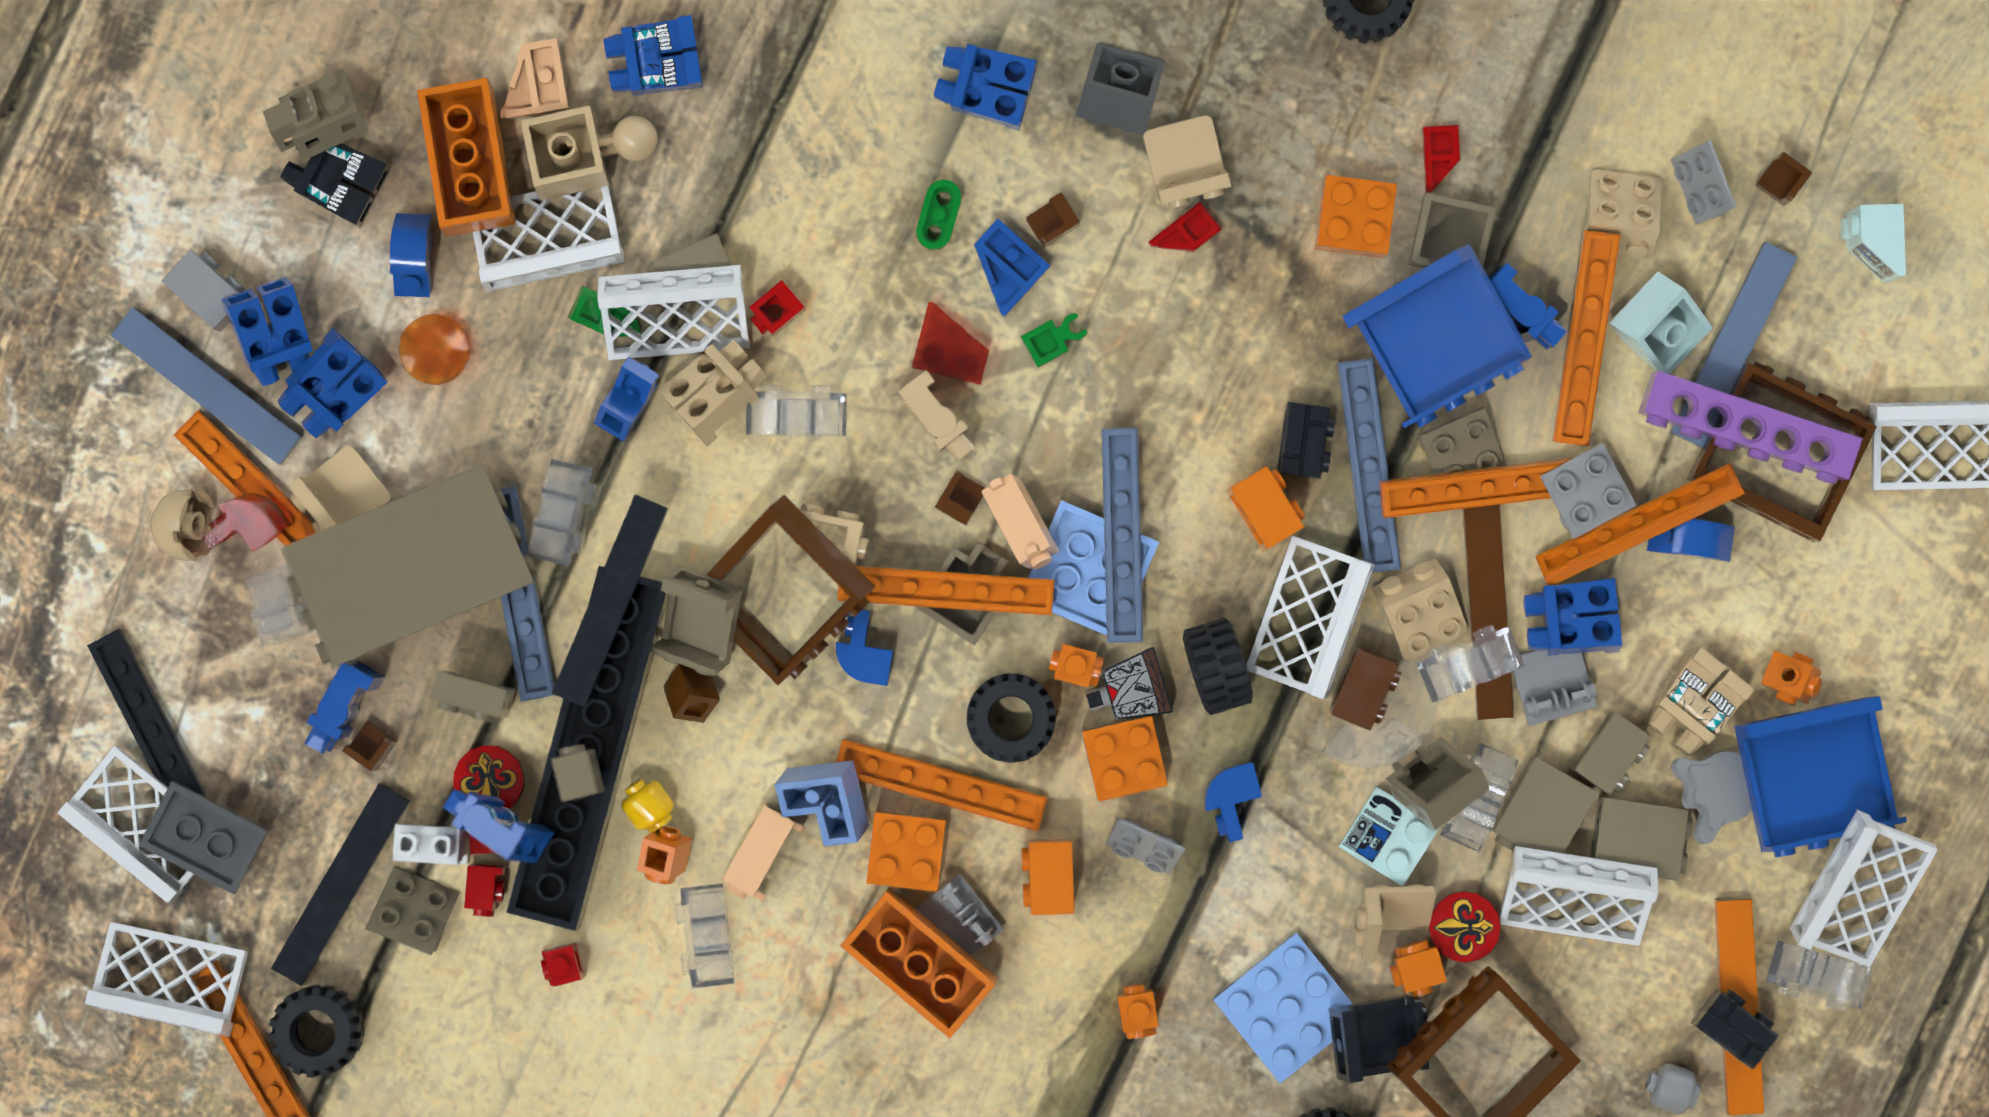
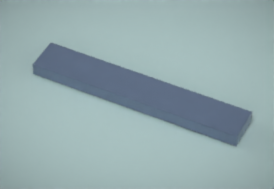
[1670,242,1797,448]
[111,307,302,465]
[1337,358,1401,573]
[1101,428,1143,643]
[494,486,555,702]

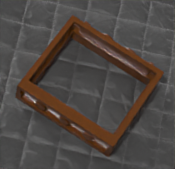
[1686,361,1877,543]
[706,494,876,685]
[1386,966,1581,1117]

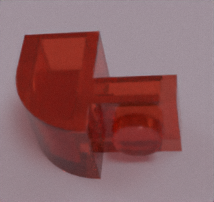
[202,493,292,552]

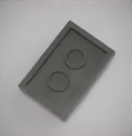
[139,781,269,894]

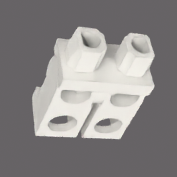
[393,824,470,865]

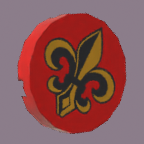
[453,746,525,809]
[1429,891,1501,963]

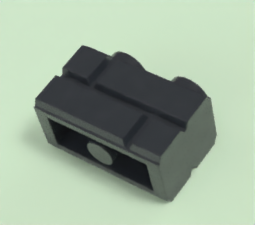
[1277,402,1335,480]
[1691,989,1779,1069]

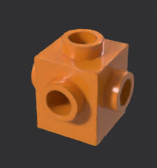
[1761,650,1822,706]

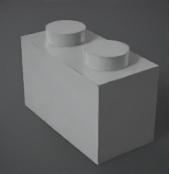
[162,250,245,332]

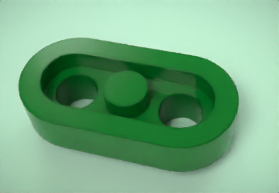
[916,180,961,251]

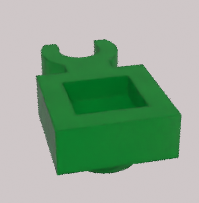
[1021,313,1087,368]

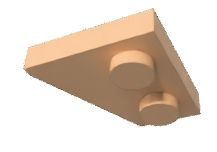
[500,38,570,121]

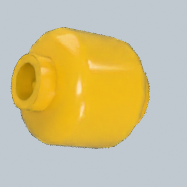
[621,778,674,833]

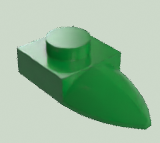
[567,285,641,337]

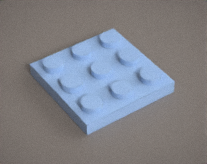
[1028,500,1159,636]
[1213,932,1353,1084]

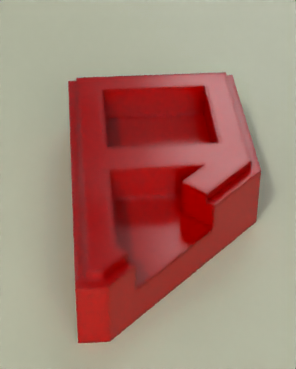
[1422,125,1460,193]
[1148,202,1222,252]

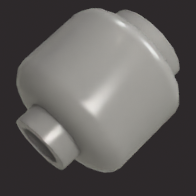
[1645,1062,1701,1114]

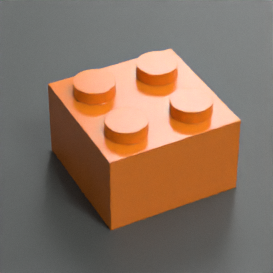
[1314,175,1397,259]
[1226,466,1305,551]
[1081,716,1168,802]
[866,811,946,892]
[1021,839,1074,915]

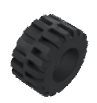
[1323,0,1414,44]
[1183,618,1253,716]
[967,673,1056,763]
[268,984,365,1078]

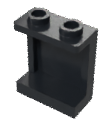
[1329,995,1429,1083]

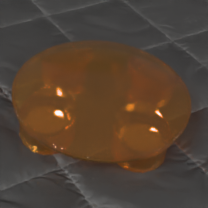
[399,314,470,385]

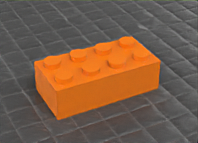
[417,77,516,237]
[840,887,998,1039]

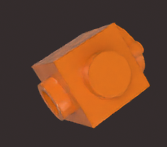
[1048,644,1104,687]
[636,826,693,884]
[1389,940,1447,997]
[1116,984,1159,1039]

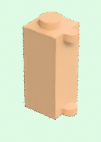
[981,473,1059,569]
[722,804,805,901]

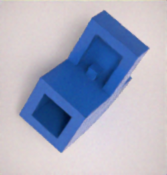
[390,213,434,297]
[594,357,659,441]
[1647,519,1735,562]
[836,610,893,686]
[1204,762,1262,842]

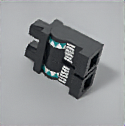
[280,137,391,228]

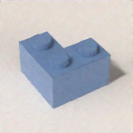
[774,760,869,846]

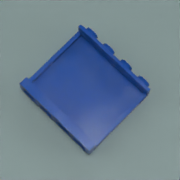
[1342,244,1532,428]
[1734,696,1907,858]

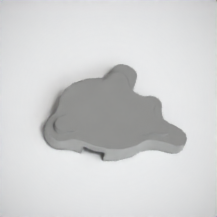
[1671,751,1752,844]

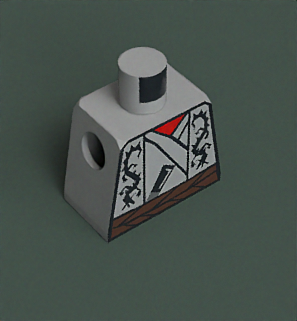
[1085,647,1173,719]

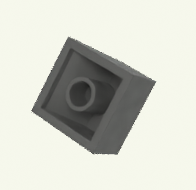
[1076,42,1165,135]

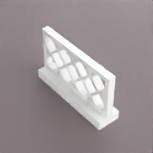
[473,185,625,292]
[597,265,750,360]
[1869,401,1989,490]
[1246,536,1375,699]
[58,746,195,903]
[1790,810,1938,967]
[1499,846,1658,946]
[85,922,248,1037]

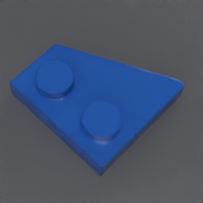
[974,219,1050,317]

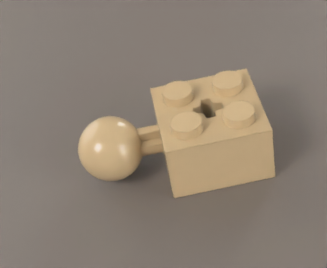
[520,105,658,201]

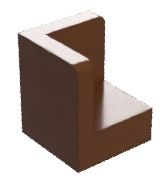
[1755,152,1813,206]
[1026,192,1080,248]
[935,470,985,526]
[664,664,720,723]
[342,721,398,771]

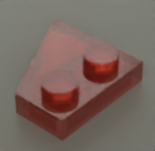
[912,301,989,386]

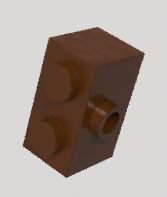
[1330,645,1401,731]

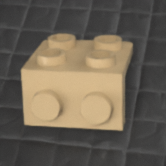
[1143,115,1231,208]
[1581,169,1662,259]
[288,446,392,532]
[800,504,869,566]
[1371,558,1468,661]
[1353,884,1436,962]

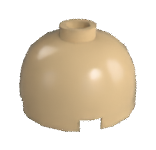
[149,490,217,561]

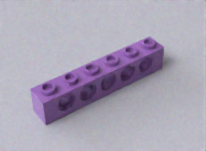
[1638,371,1862,485]

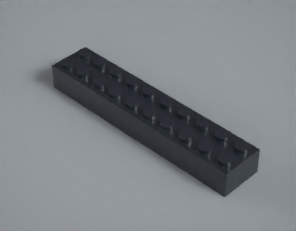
[506,566,669,931]

